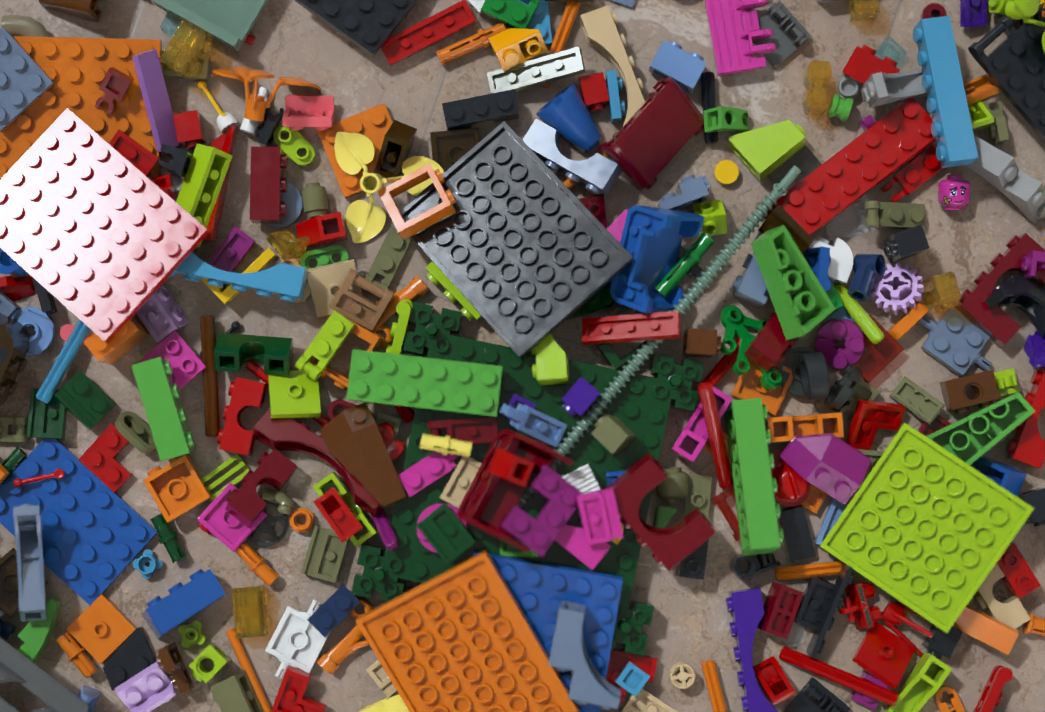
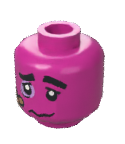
[938,174,971,210]

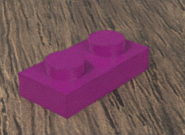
[207,226,256,272]

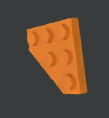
[317,103,393,198]

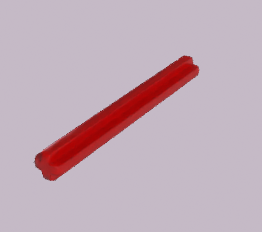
[698,382,733,489]
[779,646,898,706]

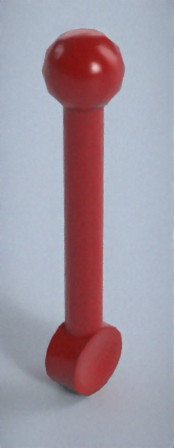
[13,469,65,488]

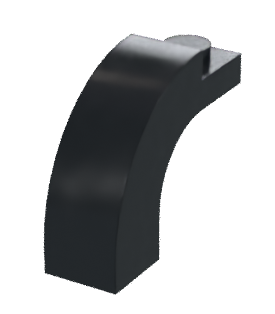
[985,276,1045,336]

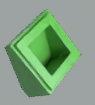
[653,506,678,528]

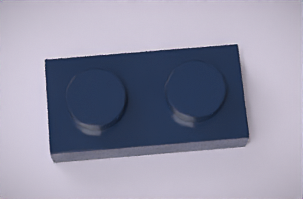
[307,584,360,637]

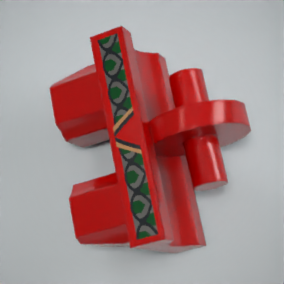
[838,583,882,629]

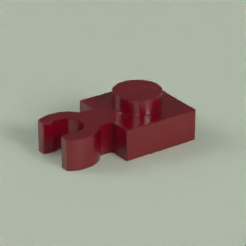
[96,67,134,114]

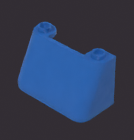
[610,205,704,313]

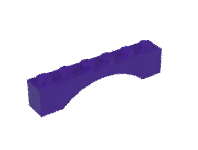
[725,587,778,712]

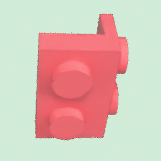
[282,95,335,130]

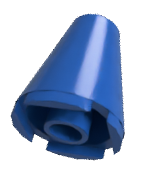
[536,84,601,152]

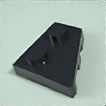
[103,626,156,691]

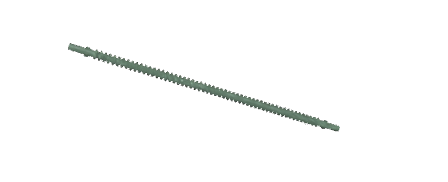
[517,166,801,509]

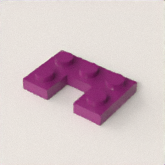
[499,465,582,557]

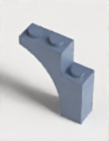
[13,504,47,622]
[549,600,621,710]

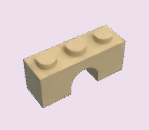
[974,563,1030,629]

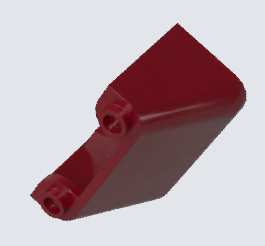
[596,77,704,190]

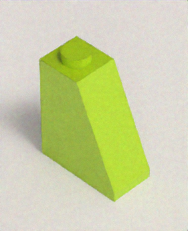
[728,120,806,182]

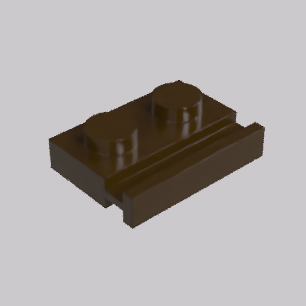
[758,205,815,255]

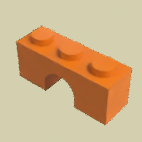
[764,412,844,443]

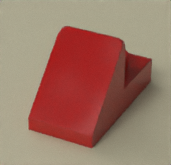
[313,487,364,543]

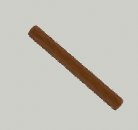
[200,315,220,437]

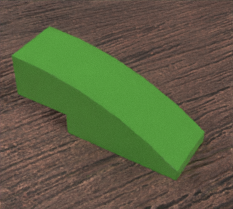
[17,597,61,664]

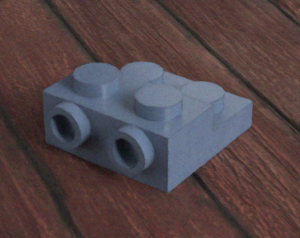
[657,175,711,211]

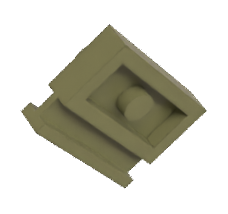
[301,525,349,583]

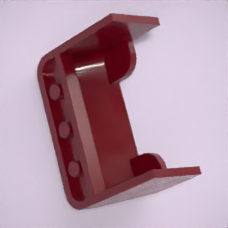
[458,429,573,552]

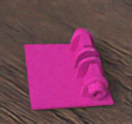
[138,330,206,390]

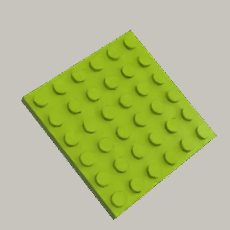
[820,422,1034,633]

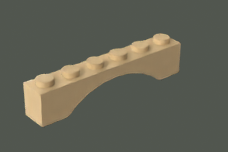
[580,5,645,126]

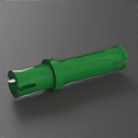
[655,232,715,298]

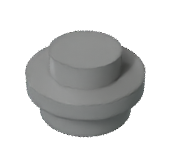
[835,76,860,99]

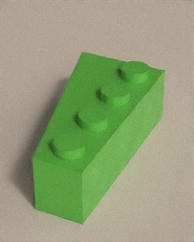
[751,225,836,340]
[131,356,196,461]
[926,392,1035,465]

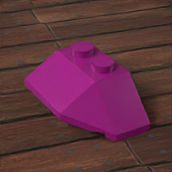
[780,433,872,505]

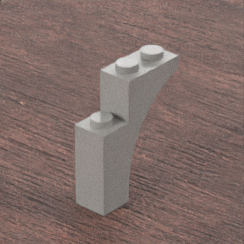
[861,69,927,108]
[964,135,1045,224]

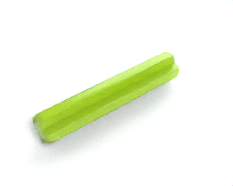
[835,284,884,344]

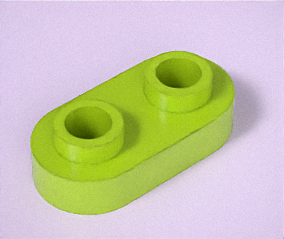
[273,124,316,167]

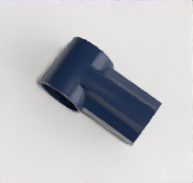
[847,254,885,302]

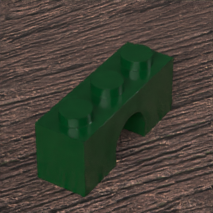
[214,333,293,376]

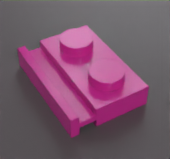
[577,487,624,545]

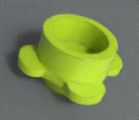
[178,620,206,648]

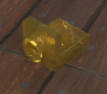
[267,229,310,260]

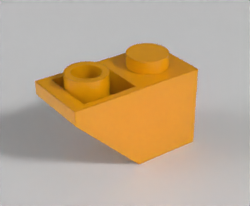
[488,28,548,71]

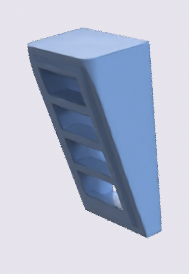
[77,685,101,712]

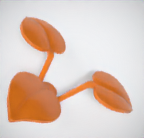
[211,66,321,121]

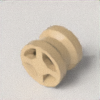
[669,662,695,689]

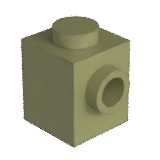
[592,415,636,454]

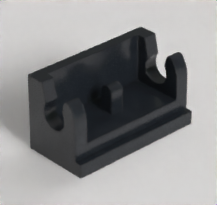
[159,143,193,180]

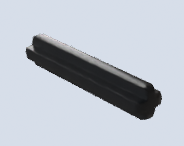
[701,72,718,144]

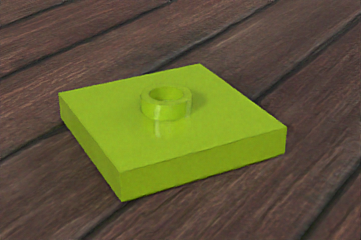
[268,370,321,419]

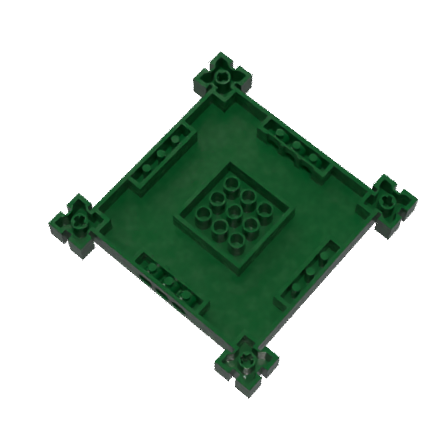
[351,302,704,656]

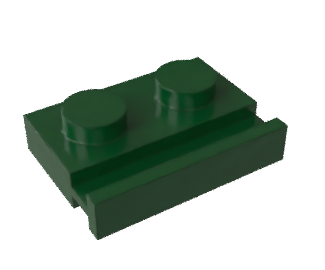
[54,370,116,430]
[27,388,67,440]
[416,502,476,565]

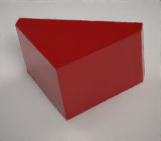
[753,656,796,705]

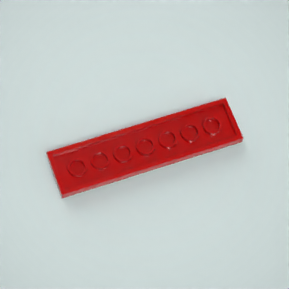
[763,97,936,236]

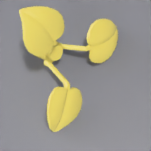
[334,132,444,243]

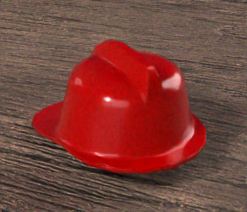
[771,448,811,507]

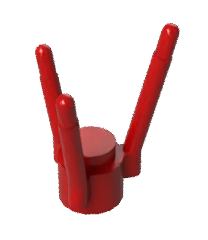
[881,601,933,657]

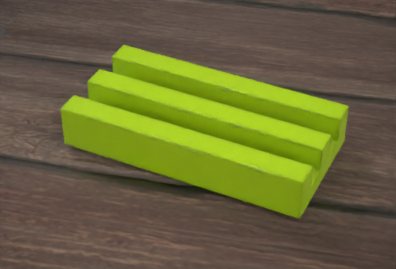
[202,453,250,502]

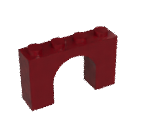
[955,233,1045,347]
[603,452,716,570]

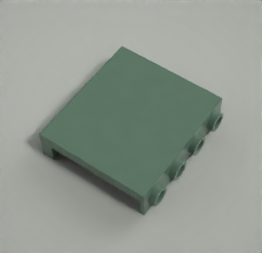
[151,0,268,52]

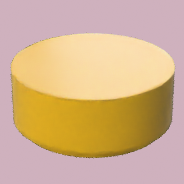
[714,160,739,185]

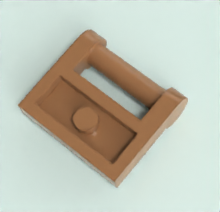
[329,268,394,331]

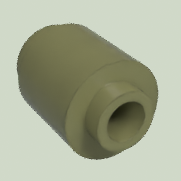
[301,182,328,219]

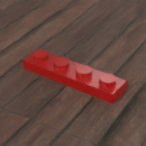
[381,0,476,67]
[581,311,681,345]

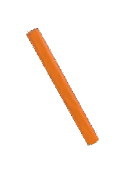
[225,628,272,712]

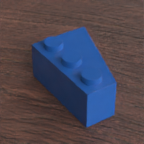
[142,569,226,639]

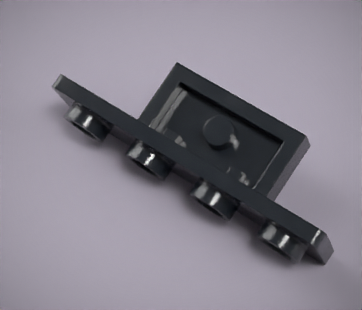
[794,563,854,659]

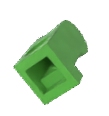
[703,106,749,133]

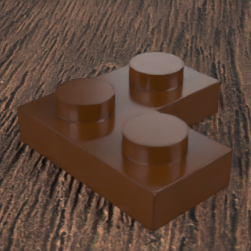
[156,642,194,694]

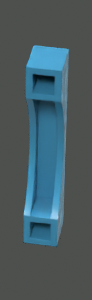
[169,251,308,302]

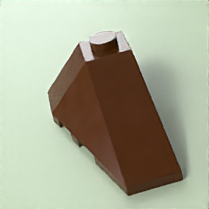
[320,402,406,508]

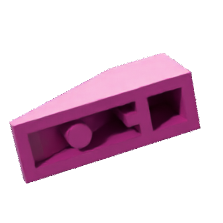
[554,524,611,570]

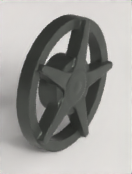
[248,500,289,546]

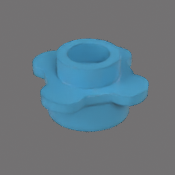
[133,549,163,579]

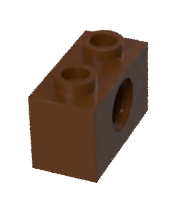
[682,328,721,358]
[940,370,1000,414]

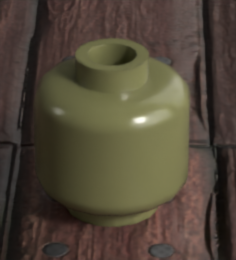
[656,467,689,503]

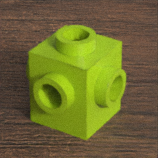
[692,200,727,238]

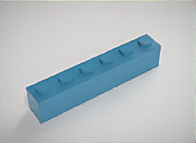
[913,16,978,168]

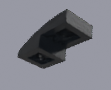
[779,505,815,562]

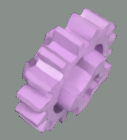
[871,262,925,315]

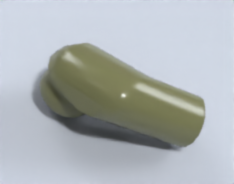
[262,488,293,514]

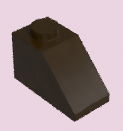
[375,120,417,178]

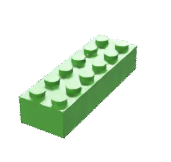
[346,349,504,417]
[725,398,783,556]

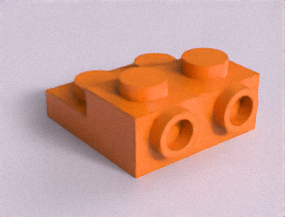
[143,455,212,523]

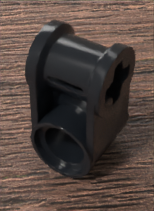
[730,553,780,578]

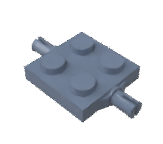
[918,308,992,377]

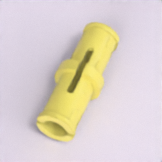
[420,433,473,458]

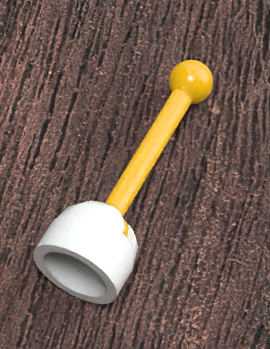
[197,80,238,134]

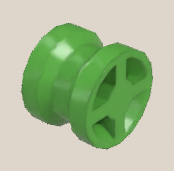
[827,93,853,122]

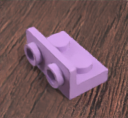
[136,284,189,343]
[115,662,176,712]

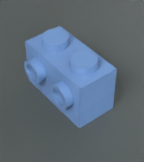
[649,41,707,93]

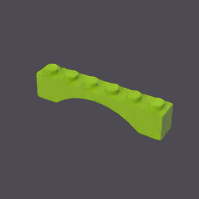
[531,333,570,386]
[884,652,952,712]

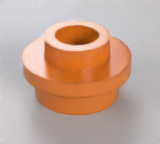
[289,508,314,532]

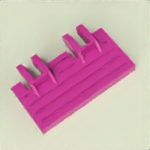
[704,0,776,76]

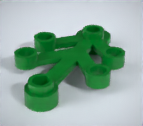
[720,306,787,391]

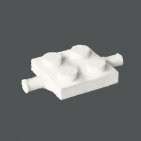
[265,599,330,680]

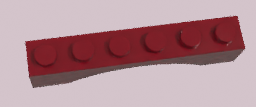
[254,408,383,517]

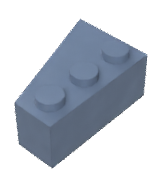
[732,232,768,309]

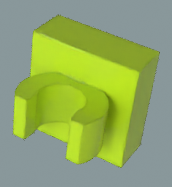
[994,368,1020,397]

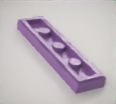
[132,49,180,151]

